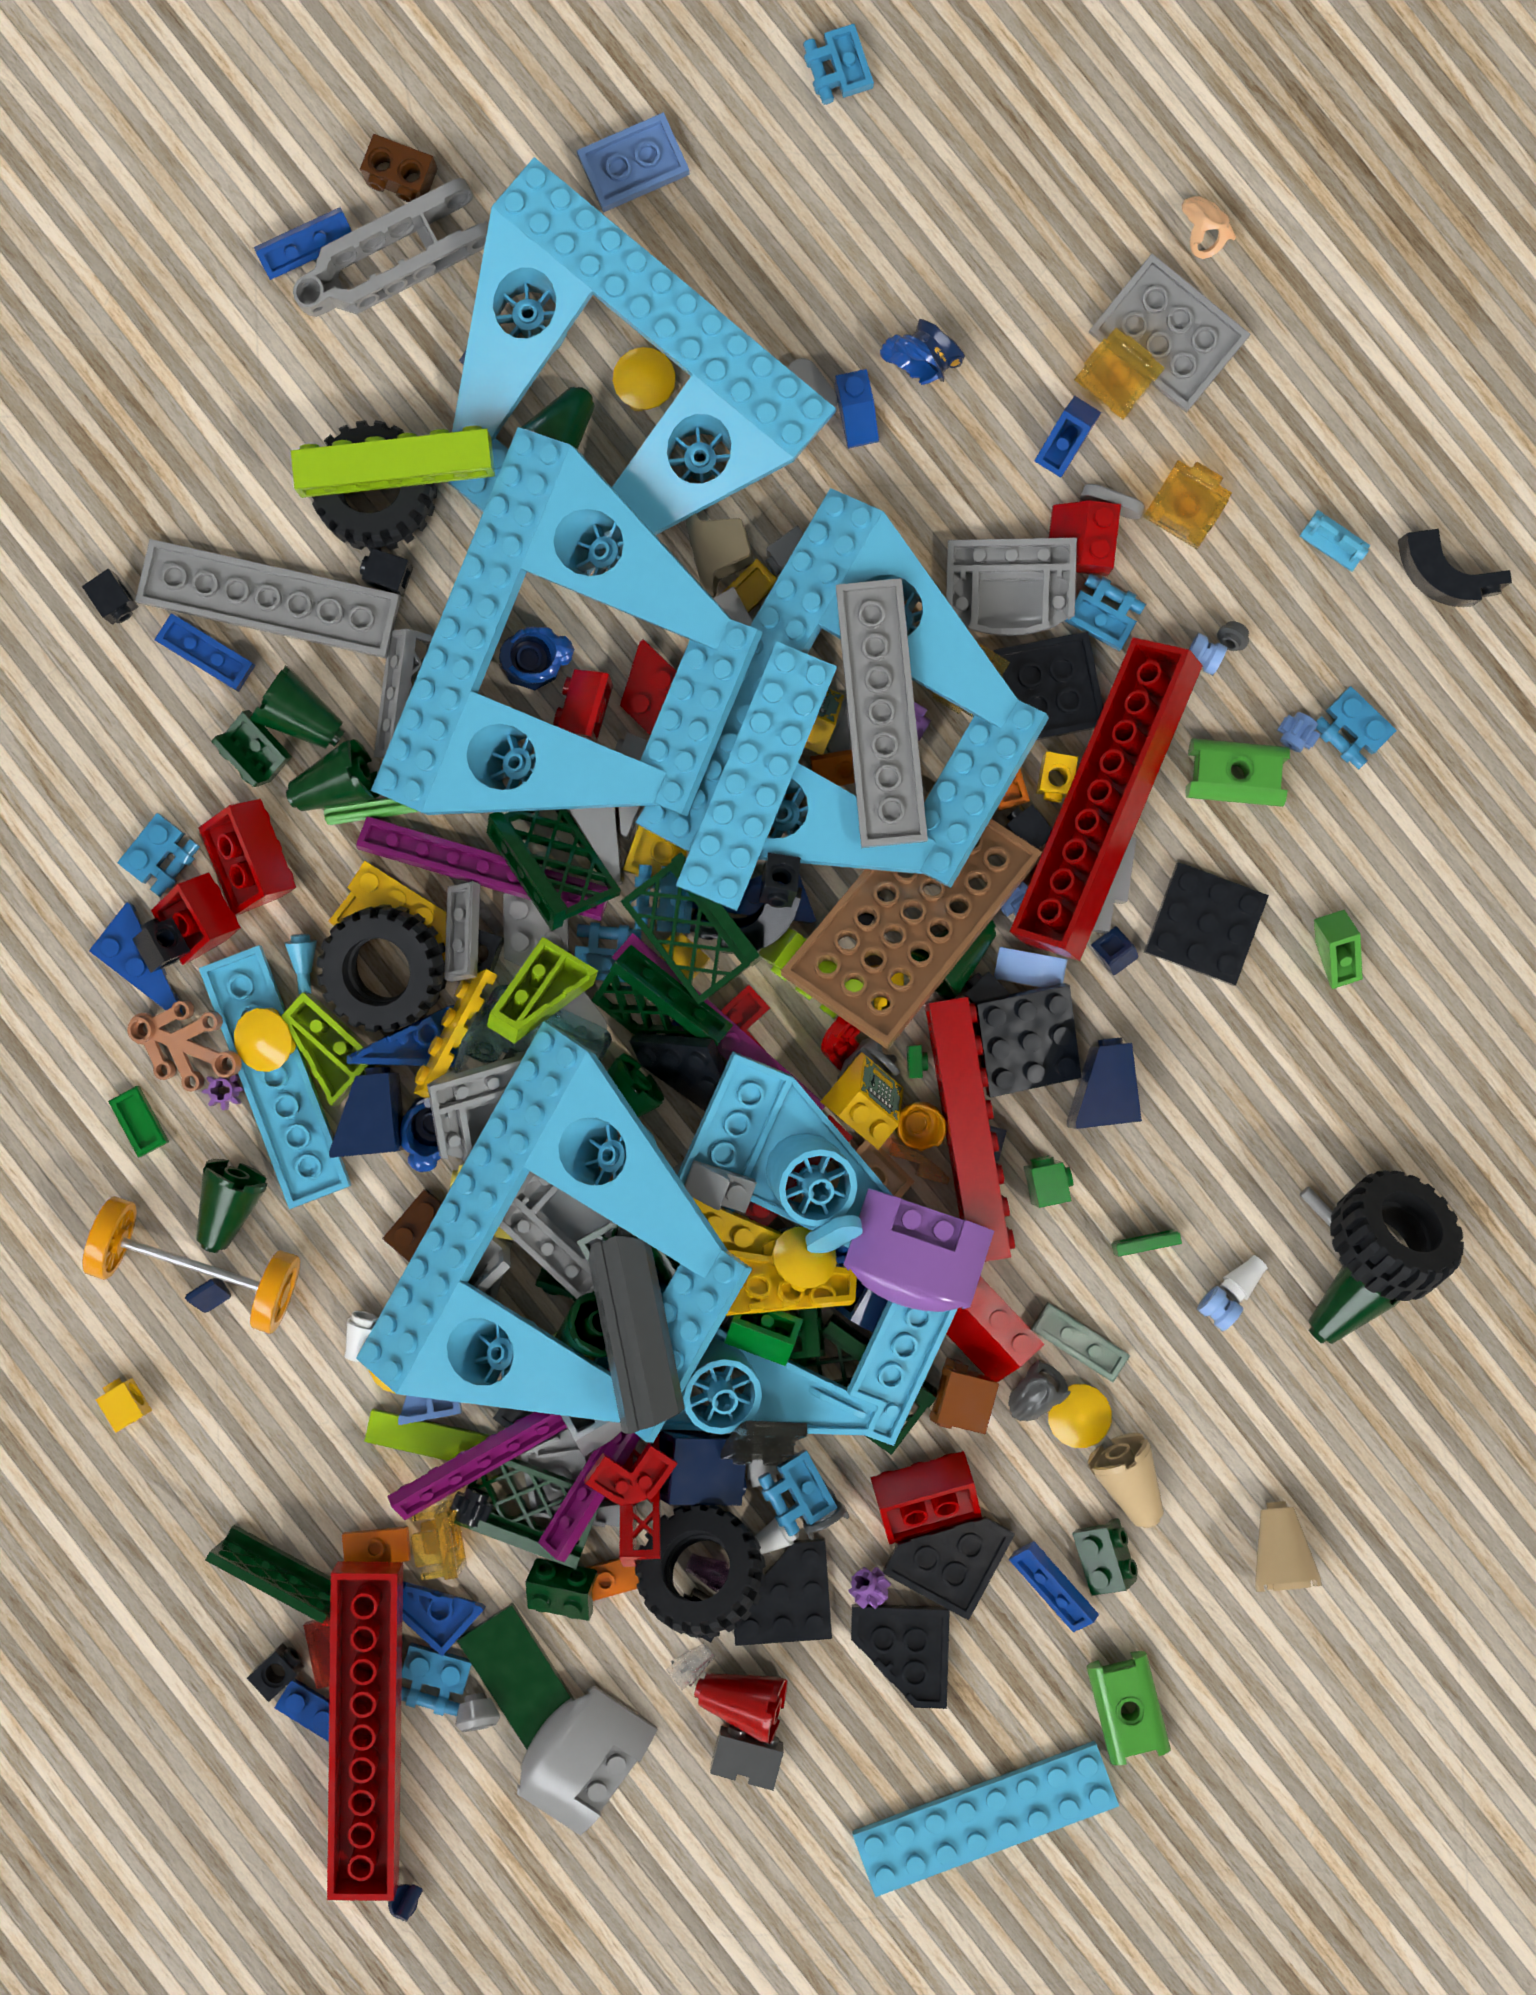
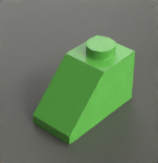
[1314,910,1363,989]

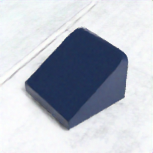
[1091,926,1139,975]
[185,1278,231,1313]

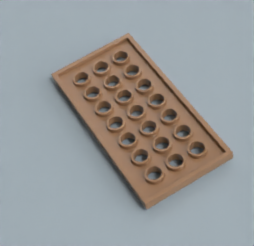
[781,789,1042,1049]

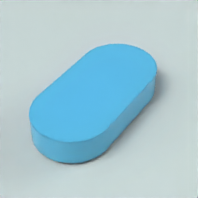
[805,1215,863,1253]

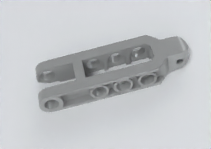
[293,178,488,317]

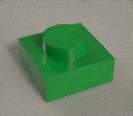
[907,1045,928,1078]

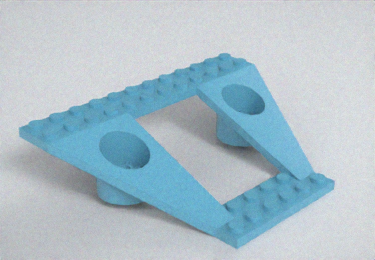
[447,157,836,576]
[371,427,763,816]
[635,488,1049,888]
[356,1021,752,1443]
[593,1051,958,1446]

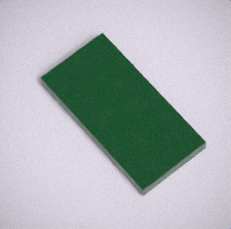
[457,1603,575,1750]

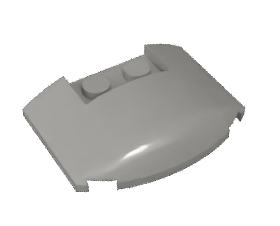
[946,538,1077,636]
[427,1051,526,1162]
[499,1171,633,1299]
[517,1686,657,1836]

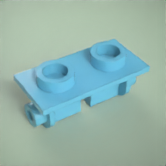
[1299,510,1370,572]

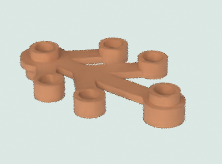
[127,1000,242,1092]

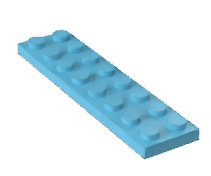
[676,641,837,911]
[199,945,352,1209]
[852,1741,1119,1897]

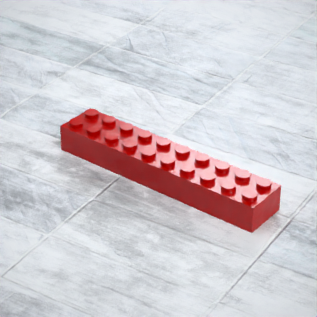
[1009,637,1203,961]
[327,1561,403,1901]

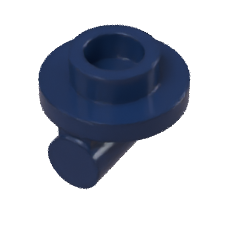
[388,1884,423,1922]

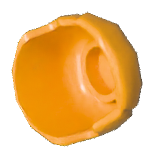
[897,1102,947,1151]

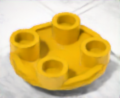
[612,347,676,412]
[234,1007,296,1072]
[771,1227,837,1291]
[1048,1384,1112,1448]

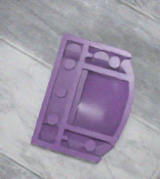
[843,1188,994,1312]

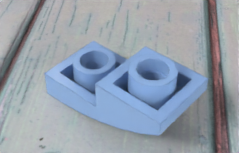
[994,947,1068,988]

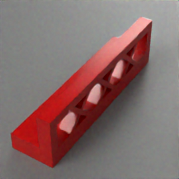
[619,1432,661,1567]

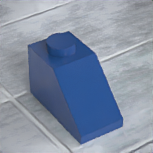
[834,369,879,449]
[1034,396,1102,478]

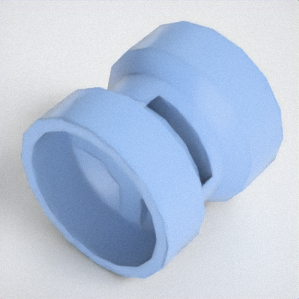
[1189,633,1228,676]
[1197,1286,1243,1331]

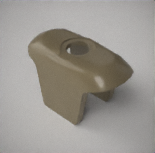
[686,513,754,598]

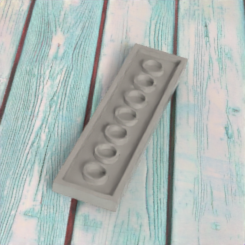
[135,539,401,659]
[836,578,928,848]

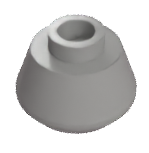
[455,1693,500,1732]

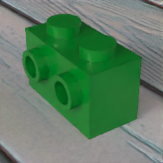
[1023,1155,1074,1208]
[724,1311,803,1366]

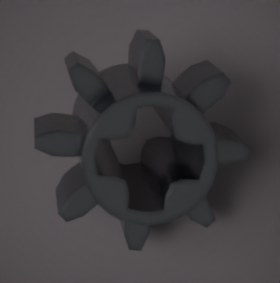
[450,1486,493,1527]

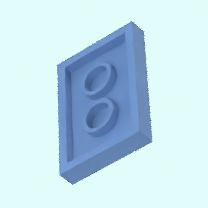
[576,112,690,213]

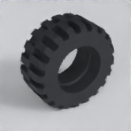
[312,420,437,551]
[317,905,447,1032]
[1330,1170,1464,1301]
[635,1504,766,1638]

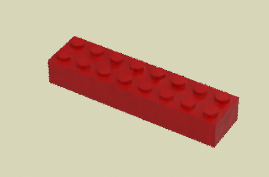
[924,997,1015,1262]

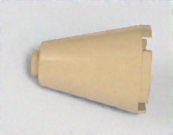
[1087,1433,1164,1528]
[1255,1501,1322,1592]

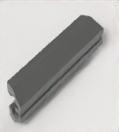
[588,1236,685,1434]

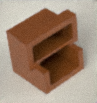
[929,1357,999,1435]

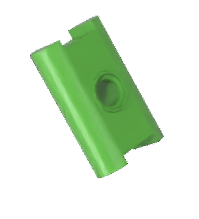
[1185,738,1290,807]
[1087,1651,1171,1765]

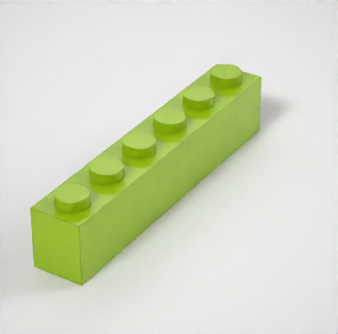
[290,426,495,498]

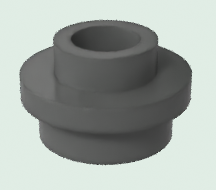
[1217,621,1249,651]

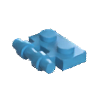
[803,24,874,105]
[1065,573,1146,652]
[1316,686,1397,770]
[117,813,200,897]
[633,865,692,934]
[574,922,642,983]
[758,1450,838,1536]
[402,1642,472,1716]

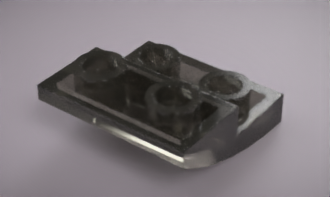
[721,1421,807,1466]

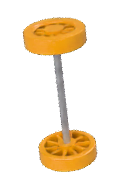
[82,1196,300,1334]

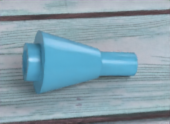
[285,934,317,994]

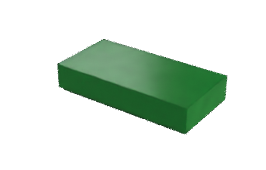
[108,1086,169,1158]
[1111,1229,1182,1257]

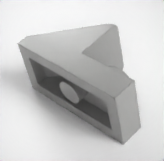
[684,1160,757,1213]

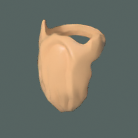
[1182,196,1236,259]

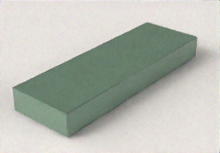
[1030,1302,1130,1382]

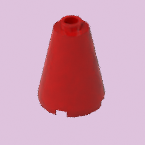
[694,1673,788,1744]

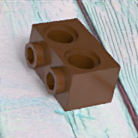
[360,134,438,202]

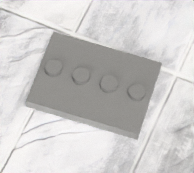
[1089,254,1251,413]

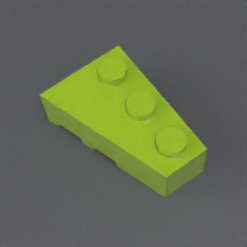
[759,928,864,1019]
[487,937,598,1044]
[281,992,375,1106]

